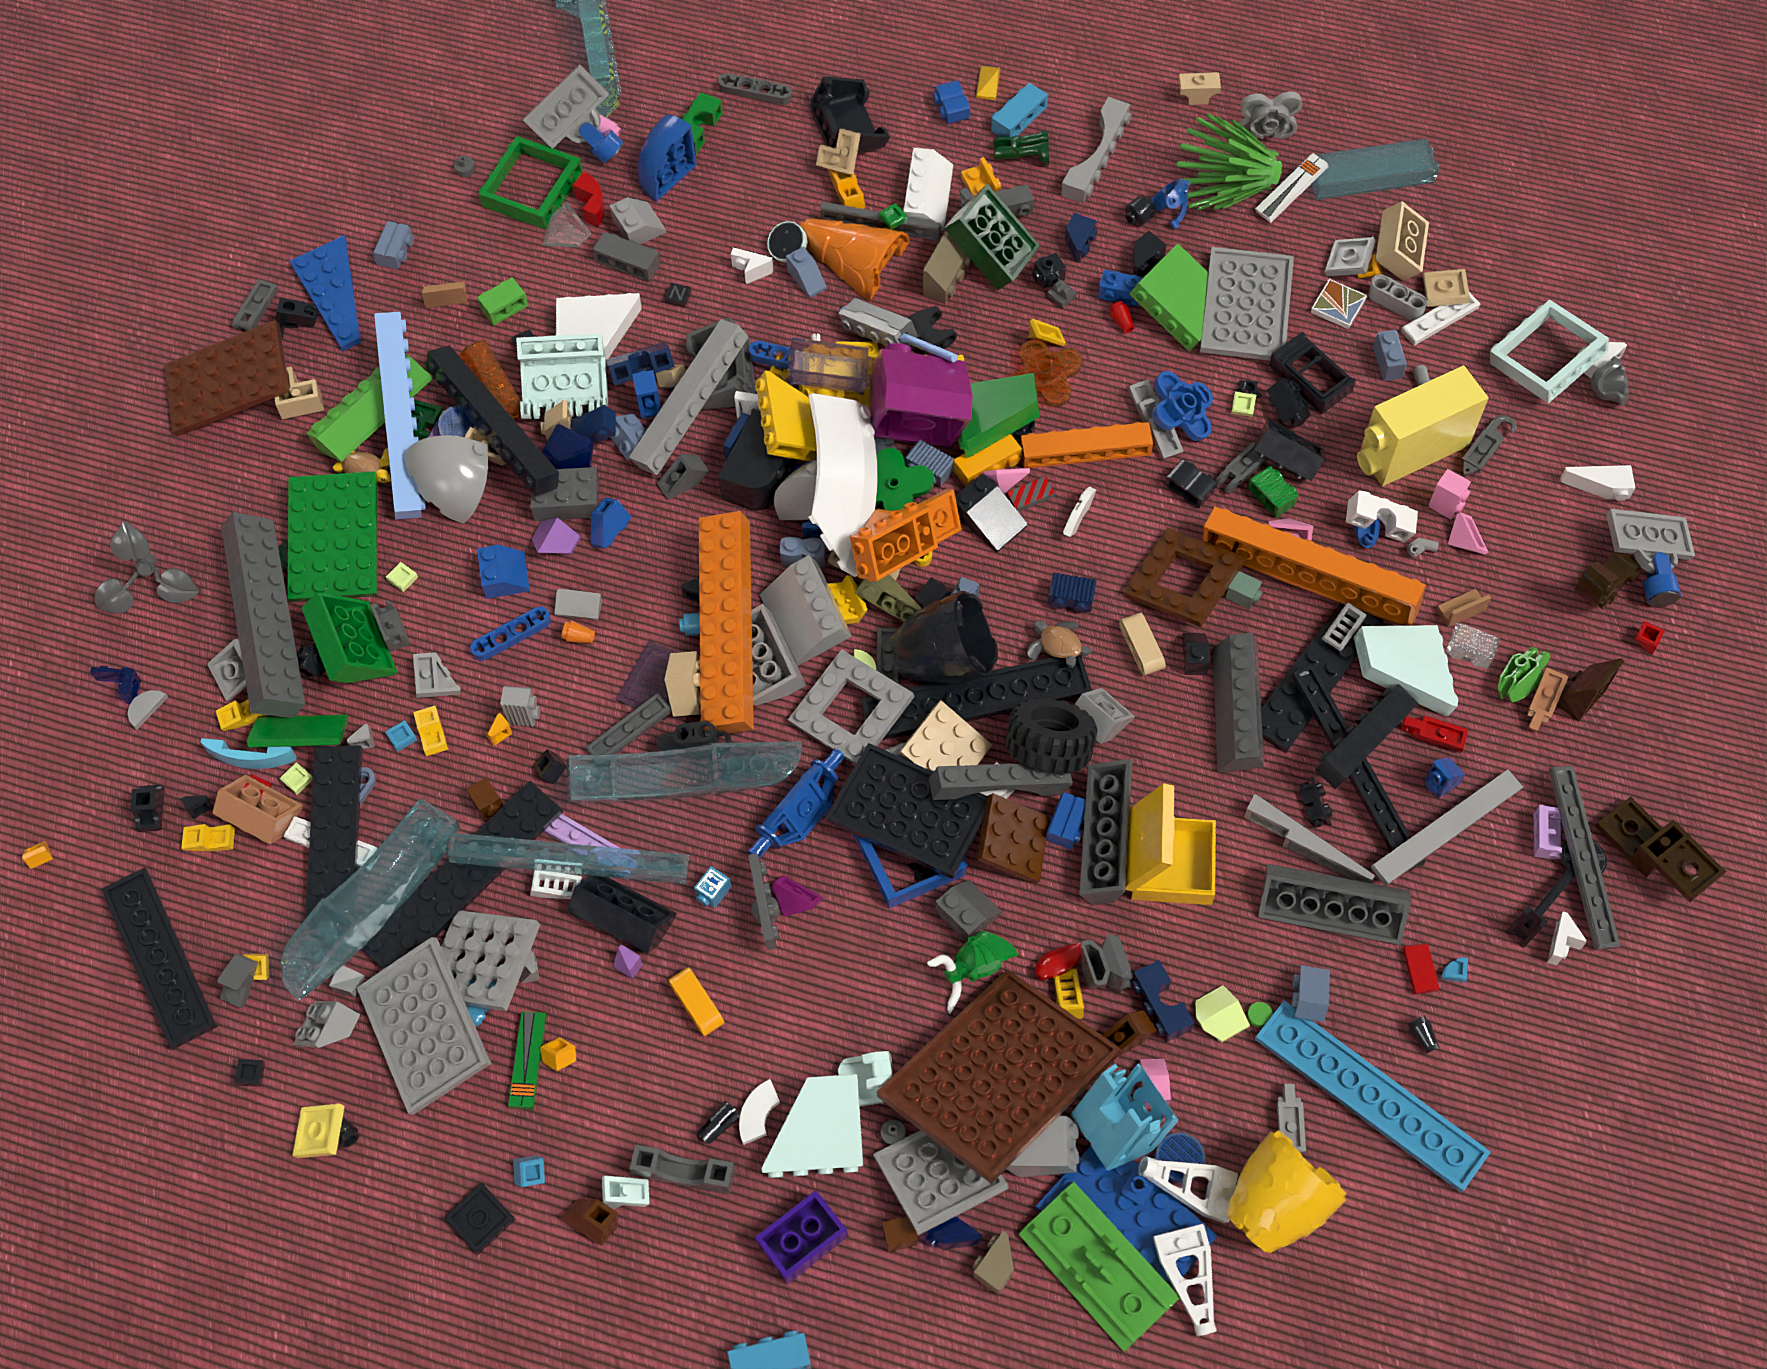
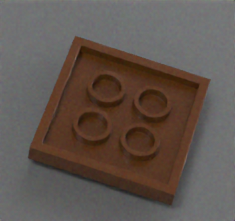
[977,793,1050,884]

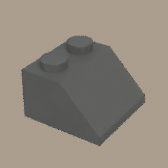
[935,880,1002,942]

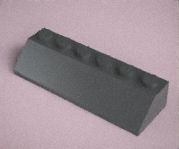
[1212,632,1264,773]
[1080,759,1132,905]
[1258,863,1411,945]

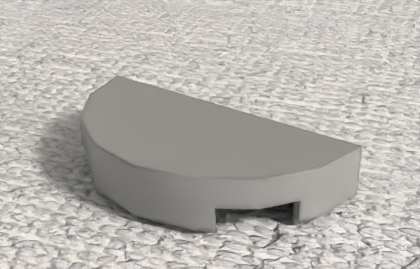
[128,690,168,730]

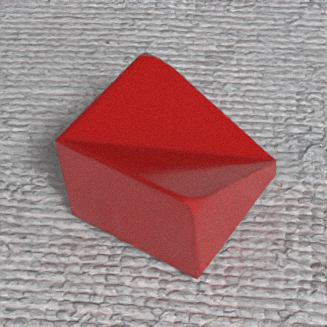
[1635,621,1665,654]

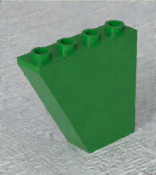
[958,373,1040,458]

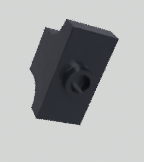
[130,784,165,832]

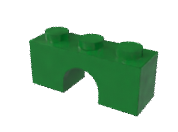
[682,92,723,155]

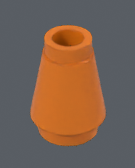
[561,620,596,644]

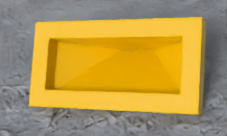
[976,66,1001,100]
[1028,318,1066,346]

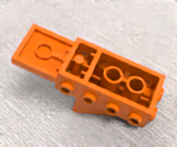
[849,489,962,582]

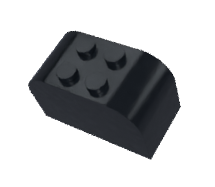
[718,409,796,511]

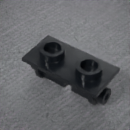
[1299,777,1333,828]

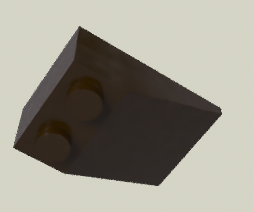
[1557,658,1624,721]

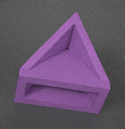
[532,517,581,555]

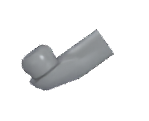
[1413,365,1431,386]
[1407,538,1439,556]

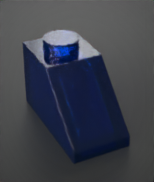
[923,1216,982,1250]

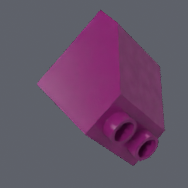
[869,343,973,448]

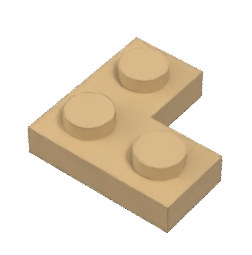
[816,129,860,174]

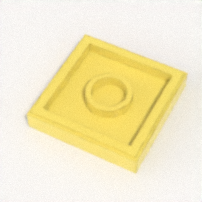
[293,1104,345,1158]

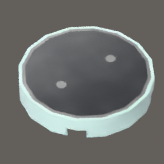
[768,221,807,263]

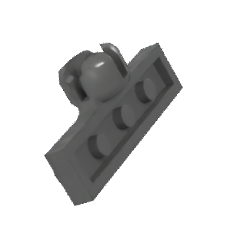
[748,853,780,950]

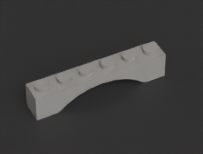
[1061,97,1132,204]

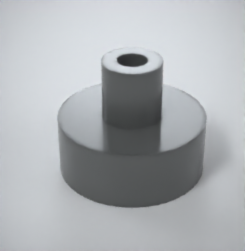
[454,156,475,177]
[881,1120,906,1146]

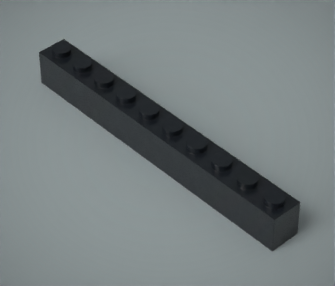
[425,345,559,496]

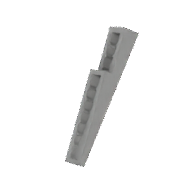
[1244,794,1375,883]

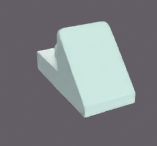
[602,1176,649,1210]

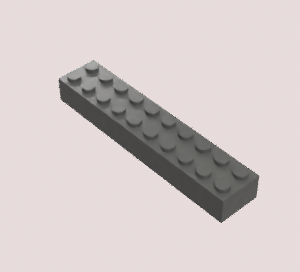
[221,512,305,718]

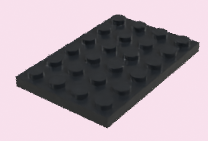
[826,743,988,879]

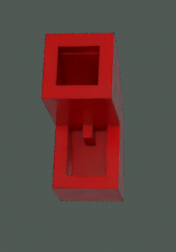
[573,171,605,227]

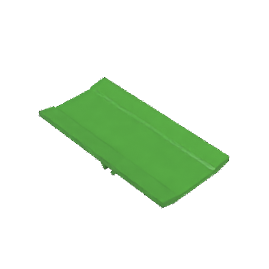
[1019,1182,1180,1352]

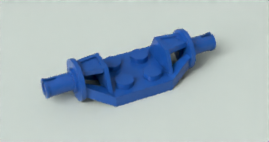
[747,748,845,859]

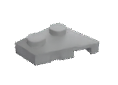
[413,652,460,698]

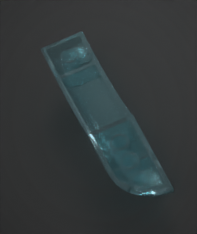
[567,741,802,802]
[281,798,460,1001]

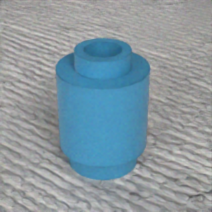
[679,613,700,636]

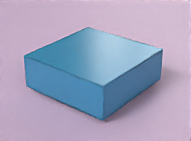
[385,720,417,752]

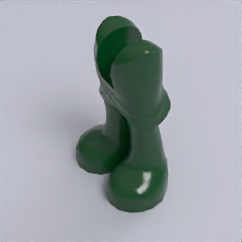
[993,130,1049,165]

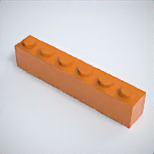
[1020,422,1153,469]

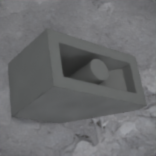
[657,454,709,499]

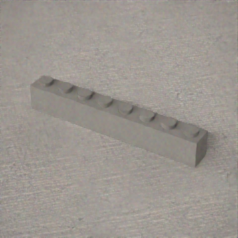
[629,319,749,475]

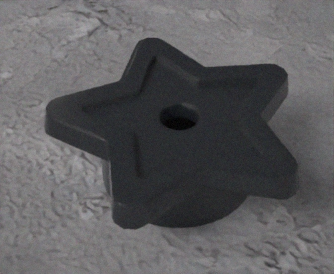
[1234,380,1262,398]
[908,862,935,882]

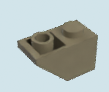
[972,1230,1014,1296]

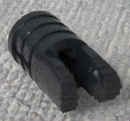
[696,1101,740,1144]

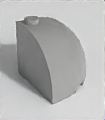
[404,435,488,524]
[774,459,817,520]

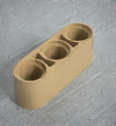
[1119,613,1166,676]

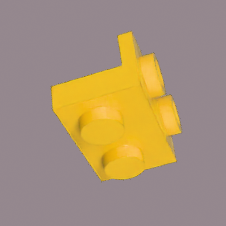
[828,575,867,624]

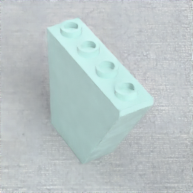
[1354,625,1458,716]
[762,1074,863,1178]

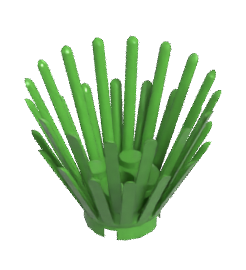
[1176,113,1282,210]

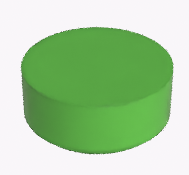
[1247,1002,1273,1028]

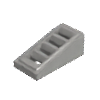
[1322,602,1366,652]

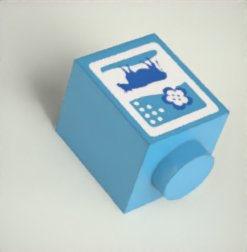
[694,866,732,909]

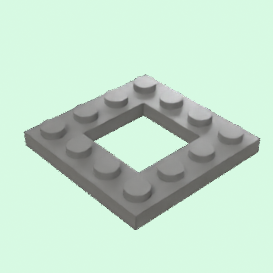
[788,649,915,765]

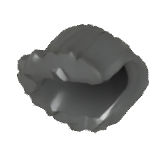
[1591,356,1629,406]

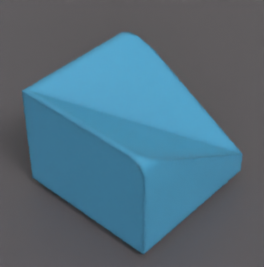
[513,1156,545,1187]

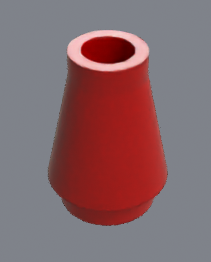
[1109,301,1135,334]

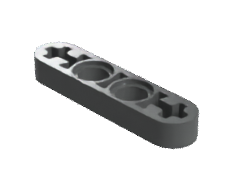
[718,73,792,105]

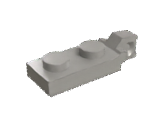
[1277,1084,1306,1154]

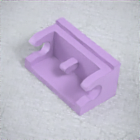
[1534,805,1562,860]

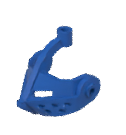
[1151,179,1190,230]

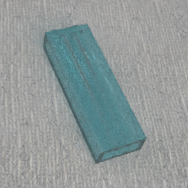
[1311,138,1439,200]

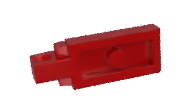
[1401,715,1468,753]

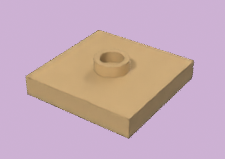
[1423,269,1470,307]

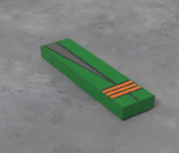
[508,1012,547,1110]

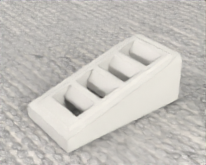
[530,869,582,899]

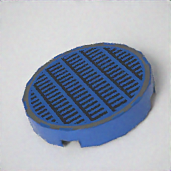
[437,406,475,437]
[1155,1132,1206,1183]

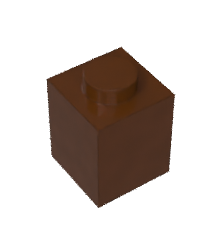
[466,778,503,819]
[882,1216,922,1253]

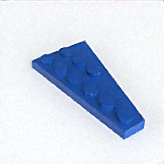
[290,235,361,351]

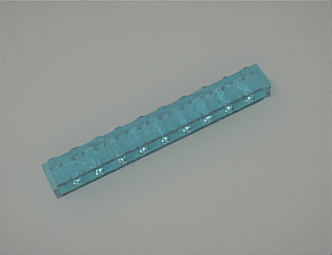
[448,833,689,884]

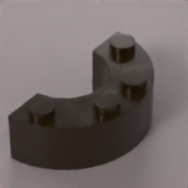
[1575,552,1641,609]

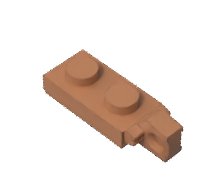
[1527,668,1569,732]

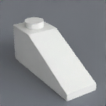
[1560,465,1635,501]

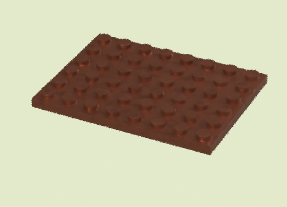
[877,969,1121,1184]

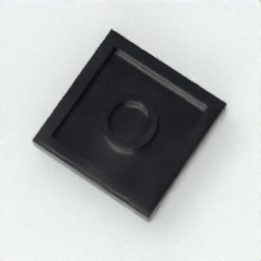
[444,1183,516,1255]

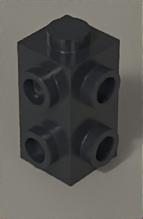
[1267,378,1311,428]

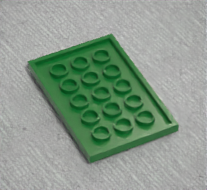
[288,471,378,602]

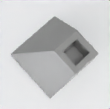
[293,1001,360,1048]

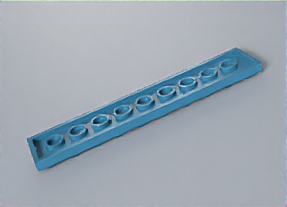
[1255,1001,1491,1193]

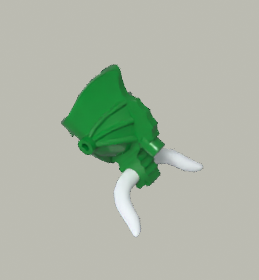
[927,931,1018,1014]

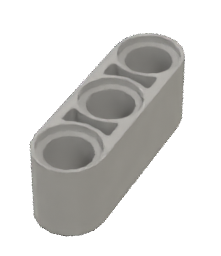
[1368,275,1427,321]

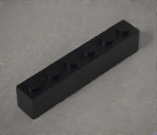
[1314,684,1418,789]

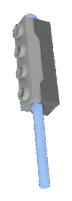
[838,298,957,362]

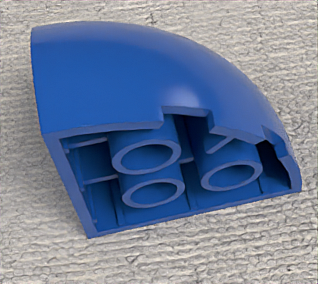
[637,115,697,202]

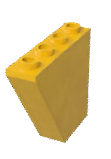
[755,371,817,461]

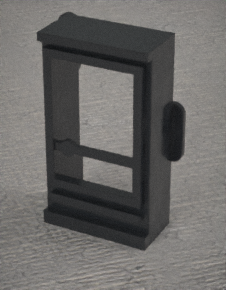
[1269,331,1356,414]

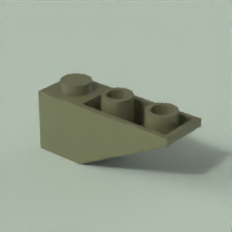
[855,575,922,622]

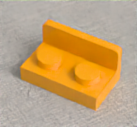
[961,157,1001,195]

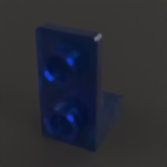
[90,666,141,704]

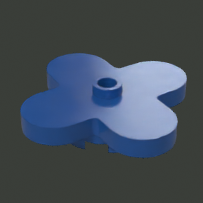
[1152,371,1213,441]

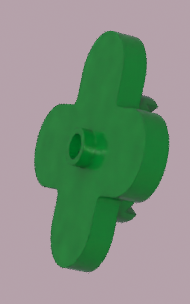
[876,448,934,511]

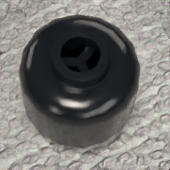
[1125,196,1156,227]

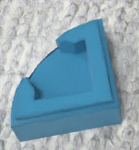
[1441,957,1468,983]

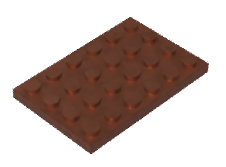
[164,320,290,436]

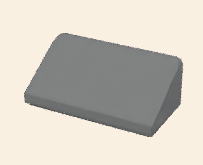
[554,589,602,620]

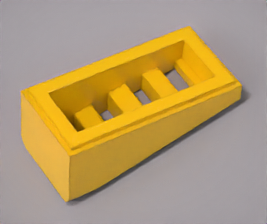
[1053,969,1084,1019]

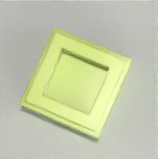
[1231,391,1256,417]
[386,562,418,592]
[280,763,313,795]

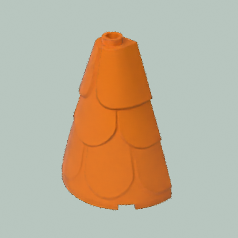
[799,219,910,301]

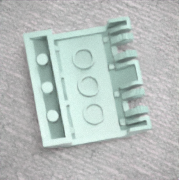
[517,333,608,419]

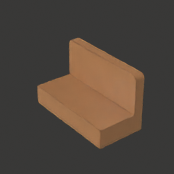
[422,281,467,308]
[1436,589,1491,627]

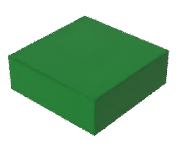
[879,203,907,230]

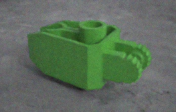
[1498,647,1550,703]

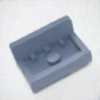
[610,414,646,461]

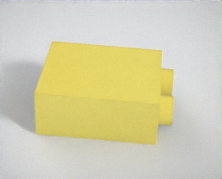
[1357,365,1489,487]

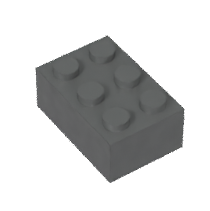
[531,467,600,521]

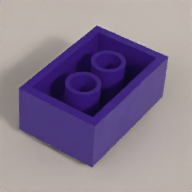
[755,1190,848,1285]

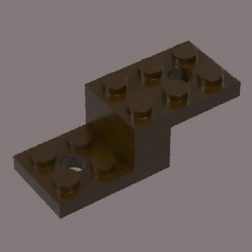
[1595,796,1726,902]

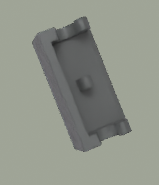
[370,600,411,652]

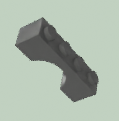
[630,1144,736,1195]

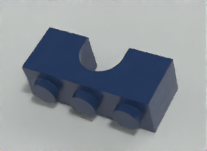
[606,342,675,386]
[1131,960,1194,1042]

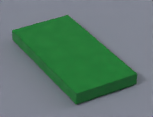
[247,715,349,747]

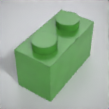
[477,277,529,326]

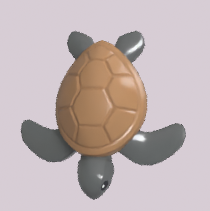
[1028,620,1092,668]

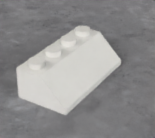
[904,148,953,231]

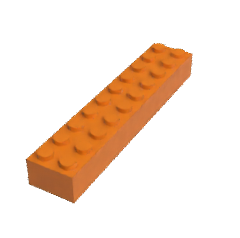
[1203,507,1426,626]
[699,511,754,734]

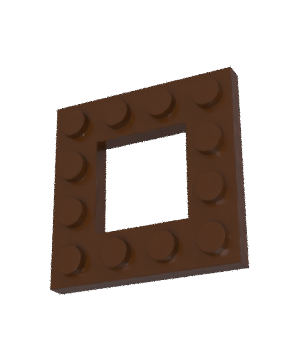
[1123,527,1245,627]

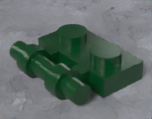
[411,399,443,440]

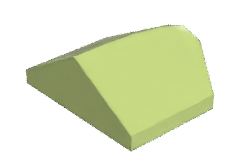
[1195,985,1250,1042]

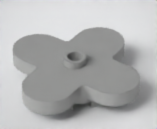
[1236,92,1302,139]

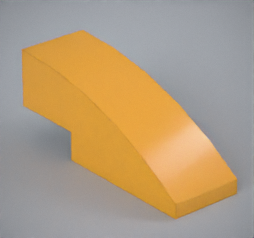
[827,168,865,209]

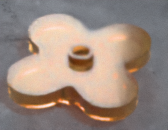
[1010,340,1082,407]

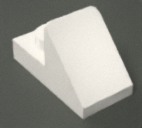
[731,248,773,284]
[1547,912,1586,966]

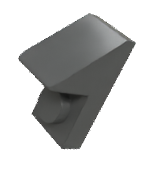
[217,953,258,1008]

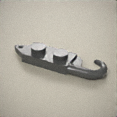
[1461,415,1516,477]

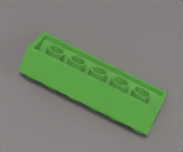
[306,354,433,462]

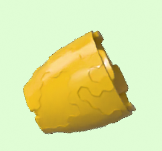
[1226,1130,1347,1253]

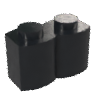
[1165,460,1217,509]

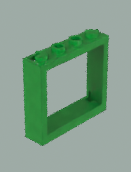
[478,136,583,230]

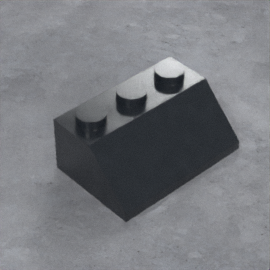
[1255,418,1325,481]

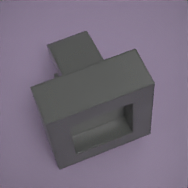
[1047,279,1077,309]

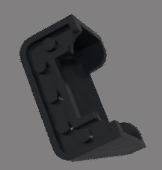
[810,76,890,155]

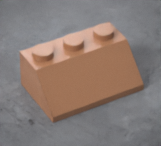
[213,775,303,845]

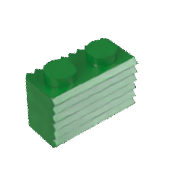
[1248,466,1298,518]

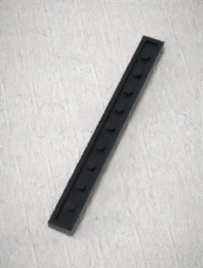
[1291,664,1426,874]

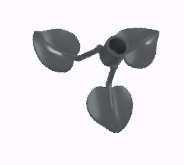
[95,521,200,614]

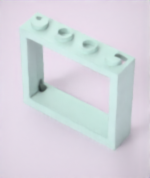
[1490,300,1609,403]

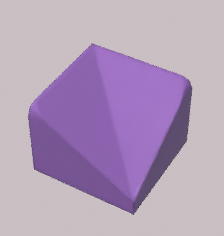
[614,945,642,979]

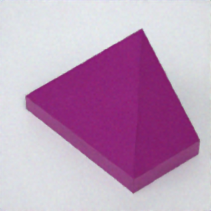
[772,875,823,917]

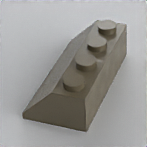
[923,210,972,304]

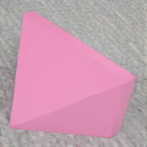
[982,468,1030,493]
[1448,512,1489,555]
[1268,518,1313,540]

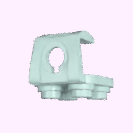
[838,1051,893,1106]

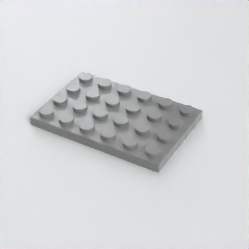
[1200,247,1294,360]
[357,937,491,1115]

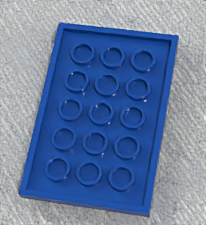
[1036,1146,1218,1289]

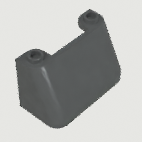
[686,317,756,410]

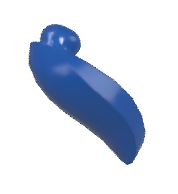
[1354,518,1380,548]

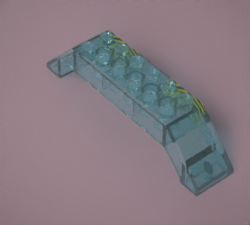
[555,0,622,118]

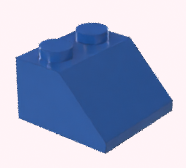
[477,545,530,599]

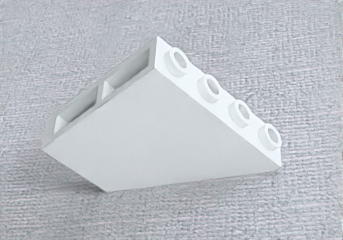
[556,293,642,359]

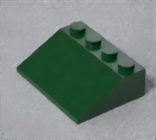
[944,184,1040,290]

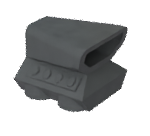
[1081,934,1132,994]

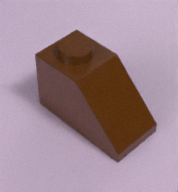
[1102,1010,1157,1056]

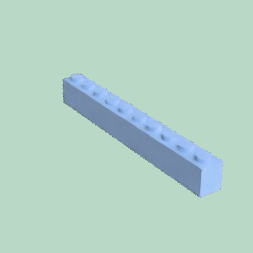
[374,312,426,520]

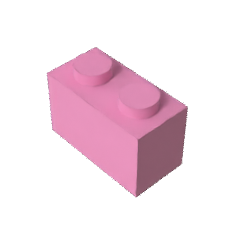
[1428,469,1471,520]

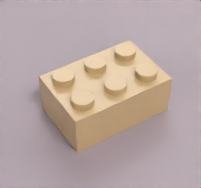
[1376,201,1429,281]

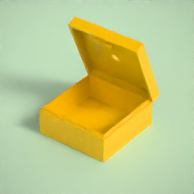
[1125,783,1216,905]

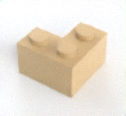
[275,366,324,419]
[665,651,701,716]

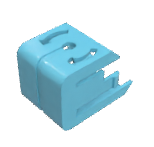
[1071,1064,1179,1170]

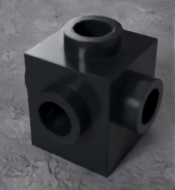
[1032,253,1066,289]
[297,643,326,680]

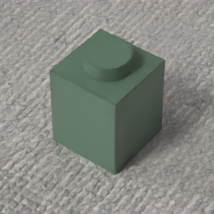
[1226,571,1263,610]

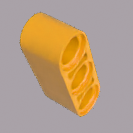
[668,967,725,1037]

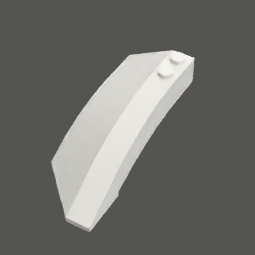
[808,393,877,577]

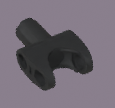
[907,306,957,355]
[657,721,731,756]

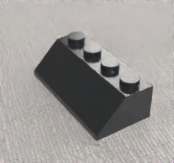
[567,872,677,953]

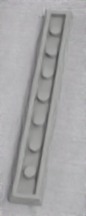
[1371,770,1523,886]

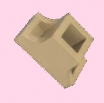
[1179,73,1221,105]

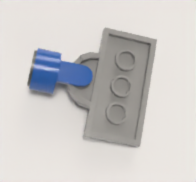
[523,64,623,163]
[1606,509,1695,607]

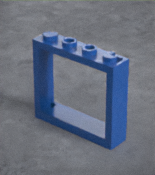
[853,834,968,909]

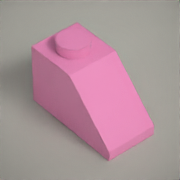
[1140,1059,1171,1108]

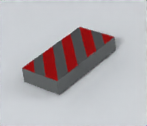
[1006,476,1055,512]

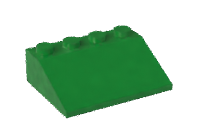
[302,592,398,683]

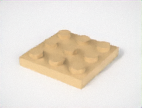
[899,701,992,772]

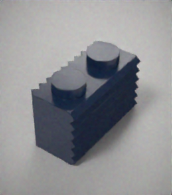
[570,405,616,448]
[1047,572,1097,613]

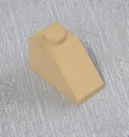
[541,400,572,443]

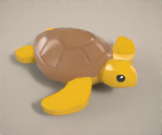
[333,448,391,483]

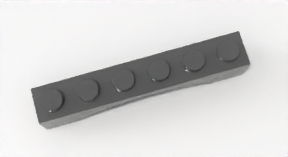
[929,764,1072,800]

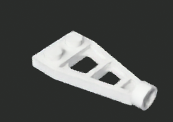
[1138,1156,1238,1223]
[1153,1224,1217,1336]

